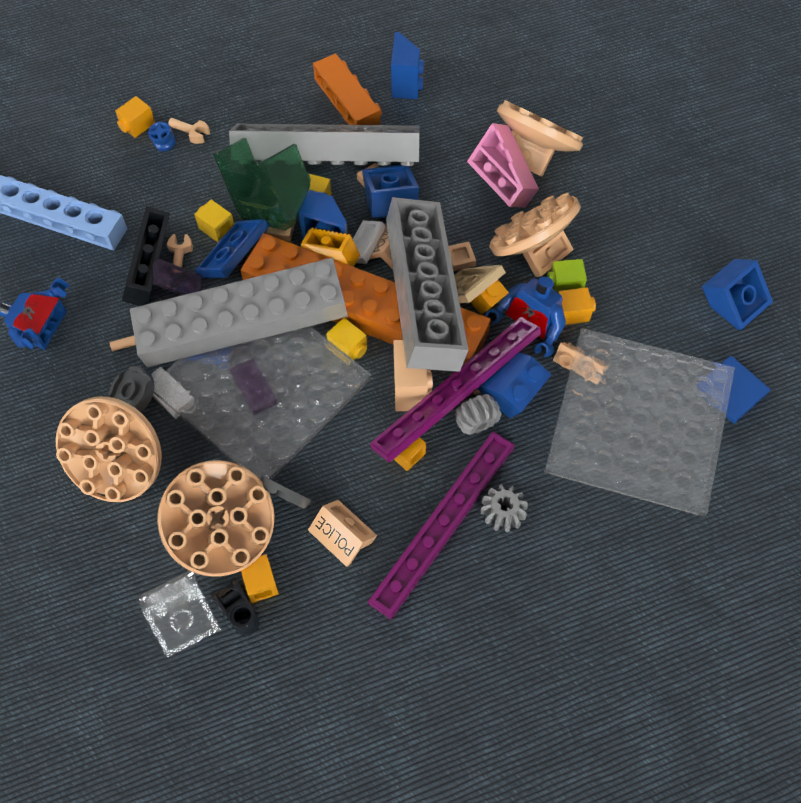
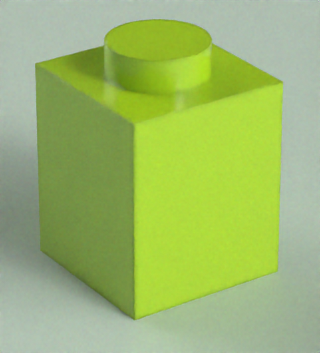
[547,259,587,292]

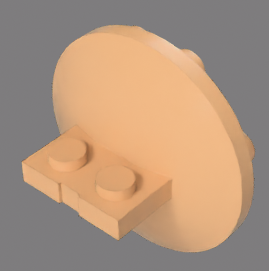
[497,100,583,176]
[489,193,581,277]
[56,396,162,502]
[157,460,274,576]

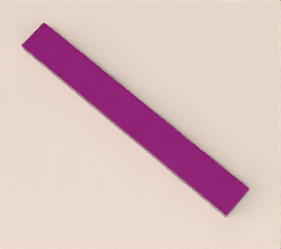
[370,317,541,463]
[368,431,515,620]

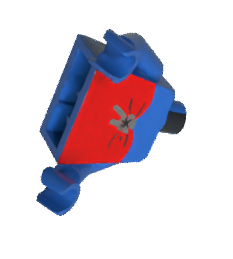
[485,276,566,358]
[0,278,70,350]

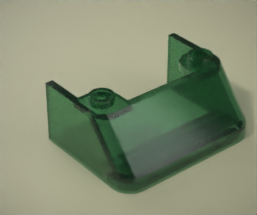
[213,138,311,230]

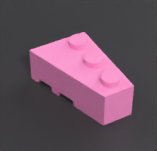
[467,123,539,208]

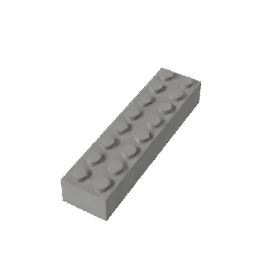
[229,123,420,166]
[386,197,468,372]
[130,258,348,367]

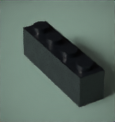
[122,206,170,306]

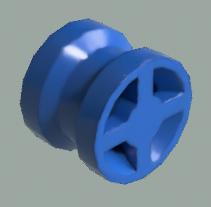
[148,122,176,151]

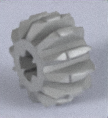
[455,394,502,435]
[481,484,528,532]

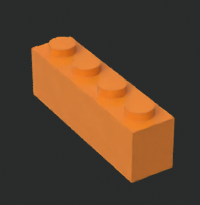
[313,53,382,125]

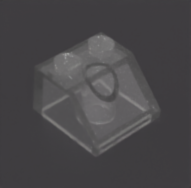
[138,571,221,658]

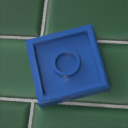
[695,356,771,424]

